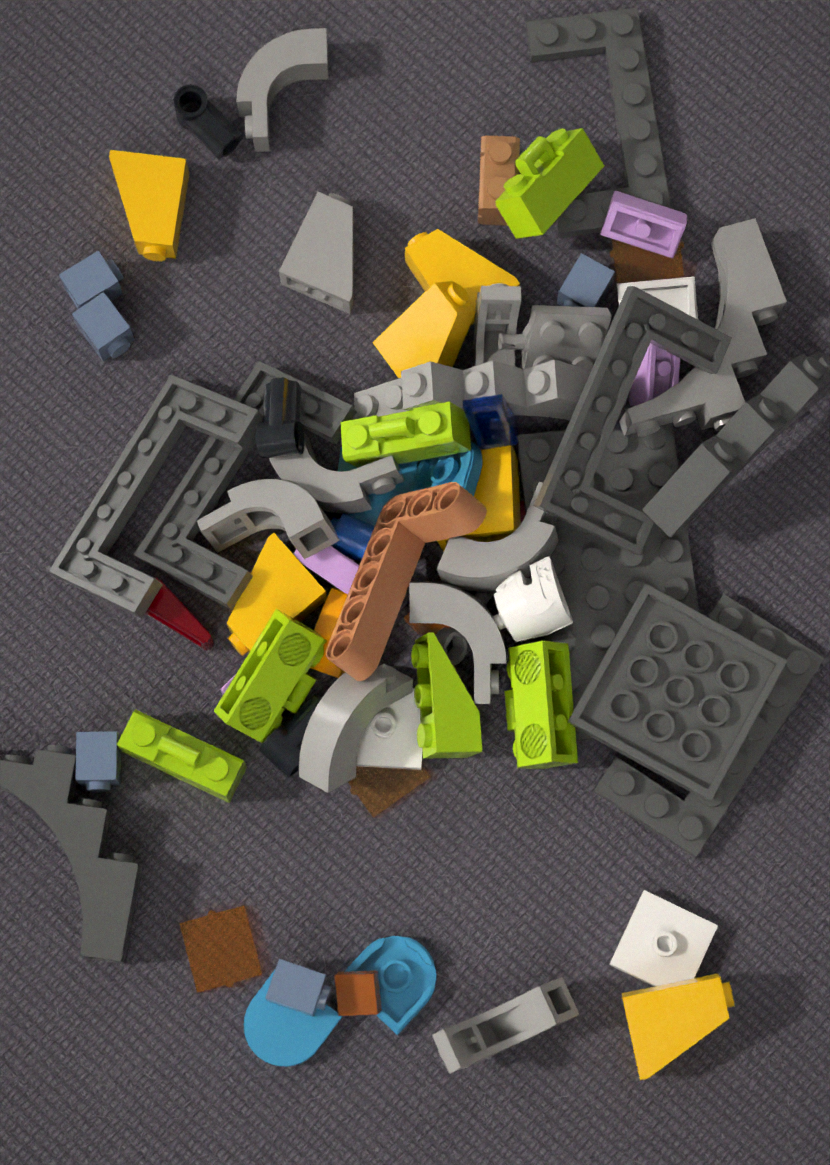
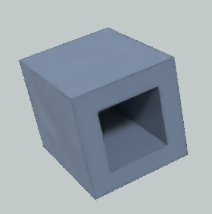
[59,251,124,309]
[557,253,615,307]
[72,292,135,361]
[76,731,121,793]
[265,959,332,1017]

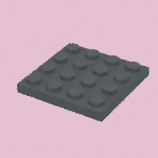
[568,583,787,803]

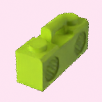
[496,128,604,239]
[341,401,471,468]
[214,609,327,743]
[504,641,578,769]
[117,709,247,803]

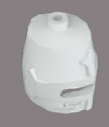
[493,556,573,641]

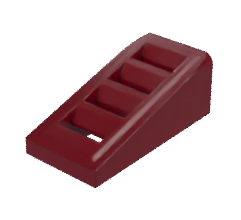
[145,577,214,651]

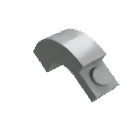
[236,28,329,152]
[473,283,521,367]
[269,433,405,514]
[197,479,340,560]
[437,482,559,592]
[409,581,508,704]
[299,664,413,793]
[432,977,580,1074]

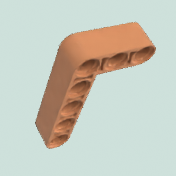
[326,482,487,681]

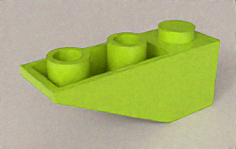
[411,632,482,759]

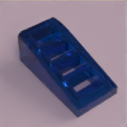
[462,394,519,450]

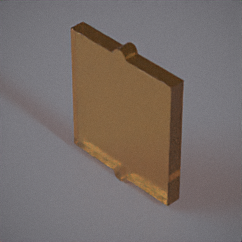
[609,239,684,284]
[348,766,430,818]
[179,905,263,993]

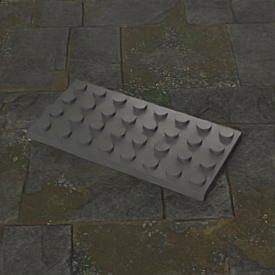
[516,423,699,742]

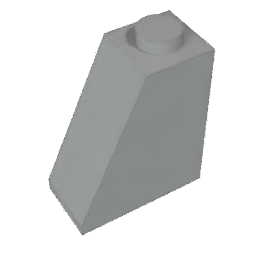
[279,192,354,314]

